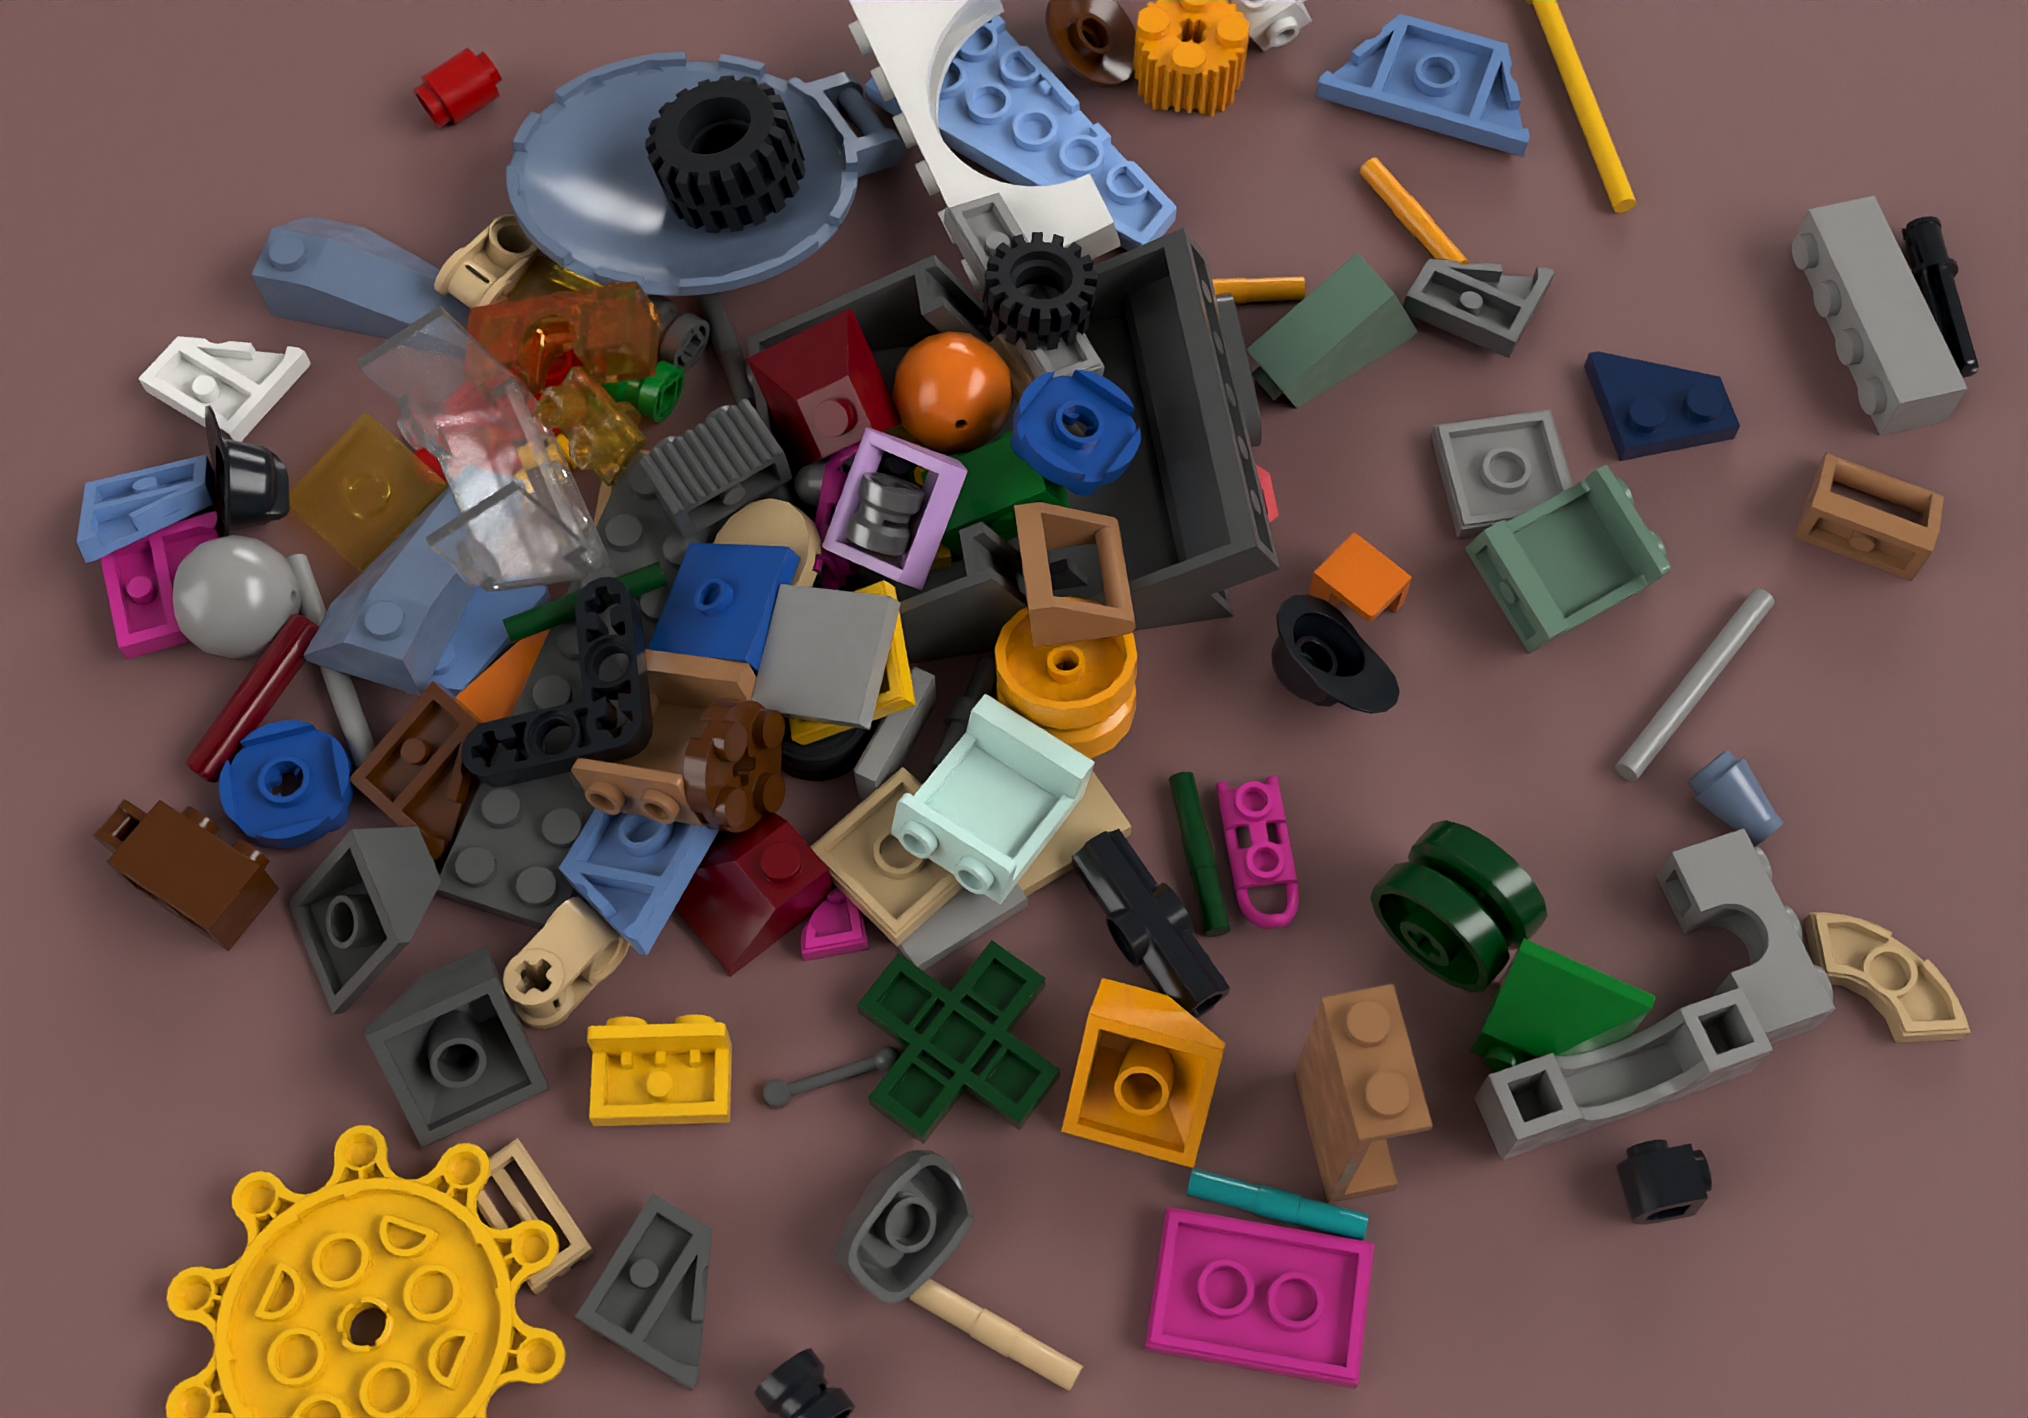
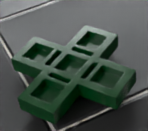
[857,940,1060,1144]

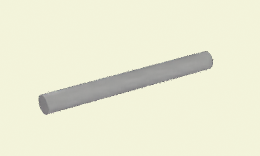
[286,554,376,769]
[1615,588,1775,782]

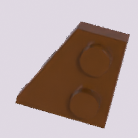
[349,681,484,862]

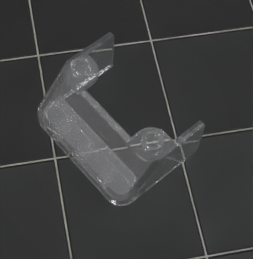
[356,305,610,593]

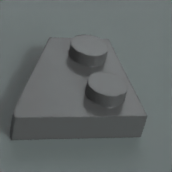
[1403,259,1555,358]
[575,1193,713,1391]

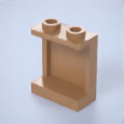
[571,649,756,826]

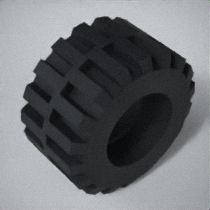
[645,75,805,233]

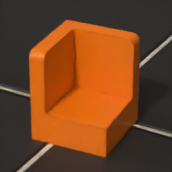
[1309,532,1412,622]

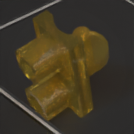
[534,366,648,486]

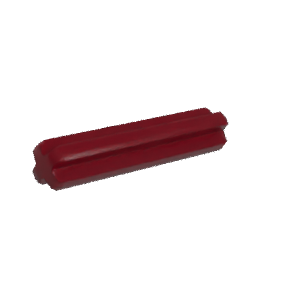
[186,613,319,783]

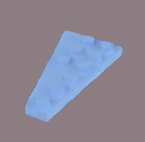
[865,15,1177,251]

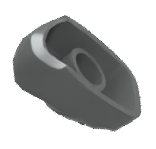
[833,1150,974,1304]

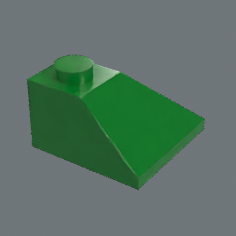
[1470,939,1656,1072]

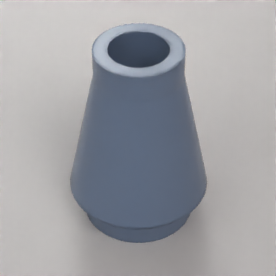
[1687,749,1785,847]

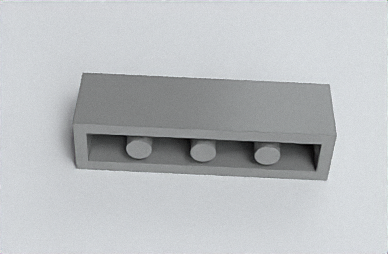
[1792,196,1968,435]

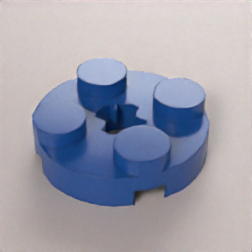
[1010,369,1141,496]
[219,720,355,849]

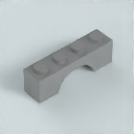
[1474,987,1773,1161]

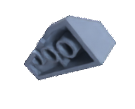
[251,216,511,358]
[303,468,526,696]

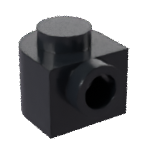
[1616,1139,1712,1224]

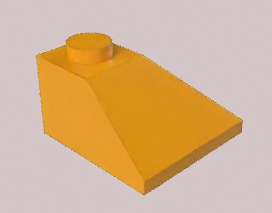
[1061,978,1226,1168]

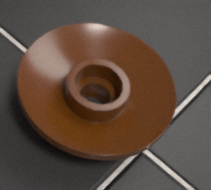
[1045,0,1136,87]

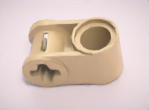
[434,214,540,326]
[503,897,630,1029]

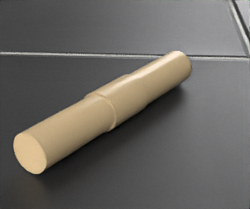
[909,1278,1083,1392]

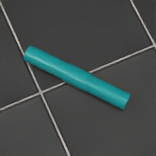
[1186,1168,1369,1241]

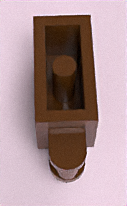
[93,799,279,951]

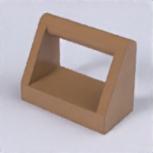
[1793,452,1944,581]
[1014,502,1136,647]

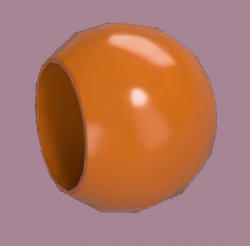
[892,331,1013,453]

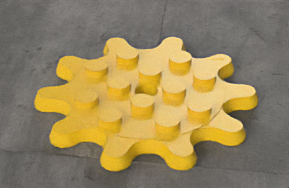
[166,1125,566,1418]

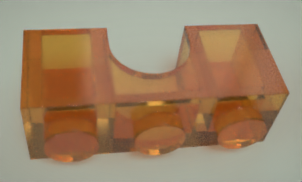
[462,281,661,401]

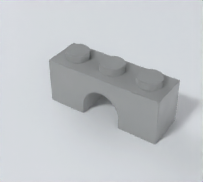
[1656,828,1836,1044]

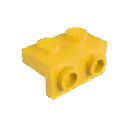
[587,1014,732,1127]

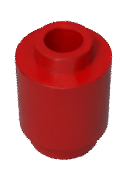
[413,48,502,128]

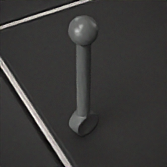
[763,1046,900,1109]

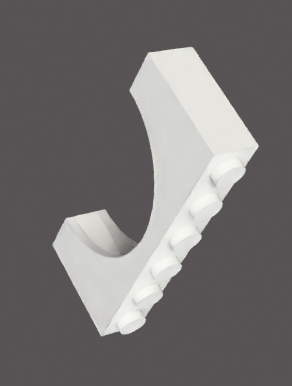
[848,0,1121,293]

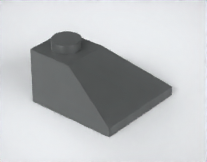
[288,826,441,1014]
[364,946,549,1148]

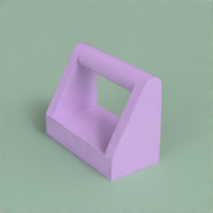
[822,427,968,590]

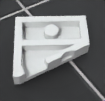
[138,336,311,442]

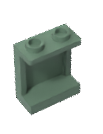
[1465,465,1671,654]

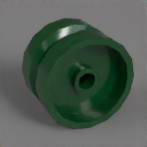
[1370,820,1548,993]

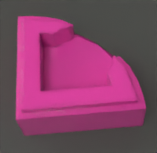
[801,888,869,961]

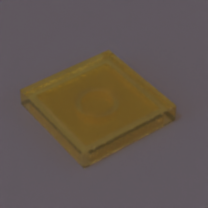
[289,411,449,573]

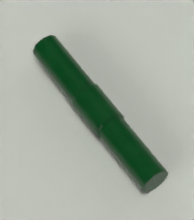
[502,562,667,643]
[1169,772,1231,937]

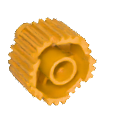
[1134,0,1249,117]

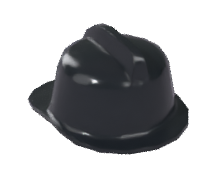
[205,405,290,536]
[1271,594,1400,714]

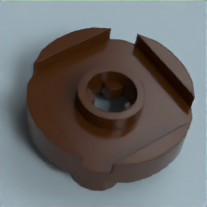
[683,698,786,833]

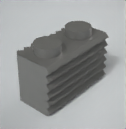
[639,399,793,540]

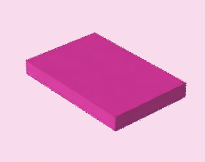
[1144,1206,1374,1389]

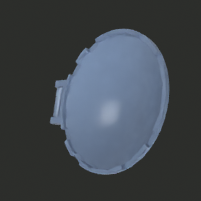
[506,52,907,296]

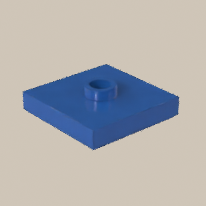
[648,543,800,671]

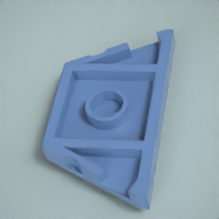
[1315,14,1530,157]
[559,808,719,955]

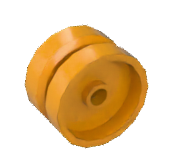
[995,596,1137,759]

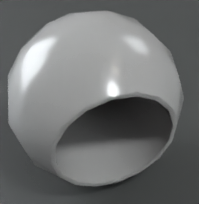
[173,534,301,660]

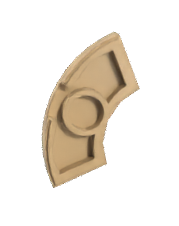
[1804,912,1970,1043]

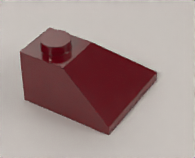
[746,308,901,470]
[674,812,833,976]

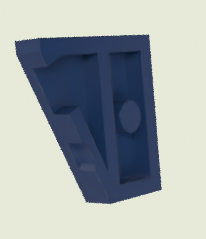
[1584,351,1740,461]

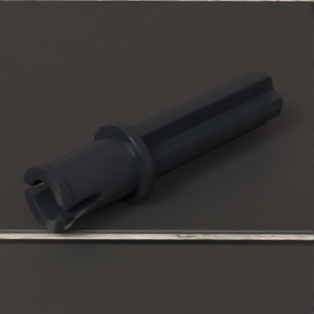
[1902,216,1979,378]

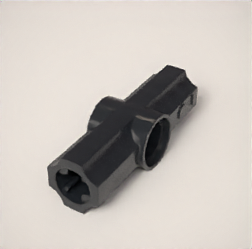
[1072,828,1230,1019]

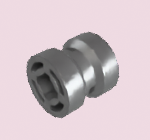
[845,472,925,556]

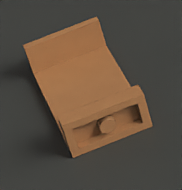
[1294,984,1433,1204]

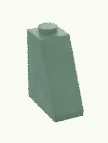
[1246,252,1418,408]

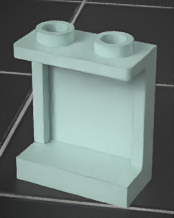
[890,694,1095,905]

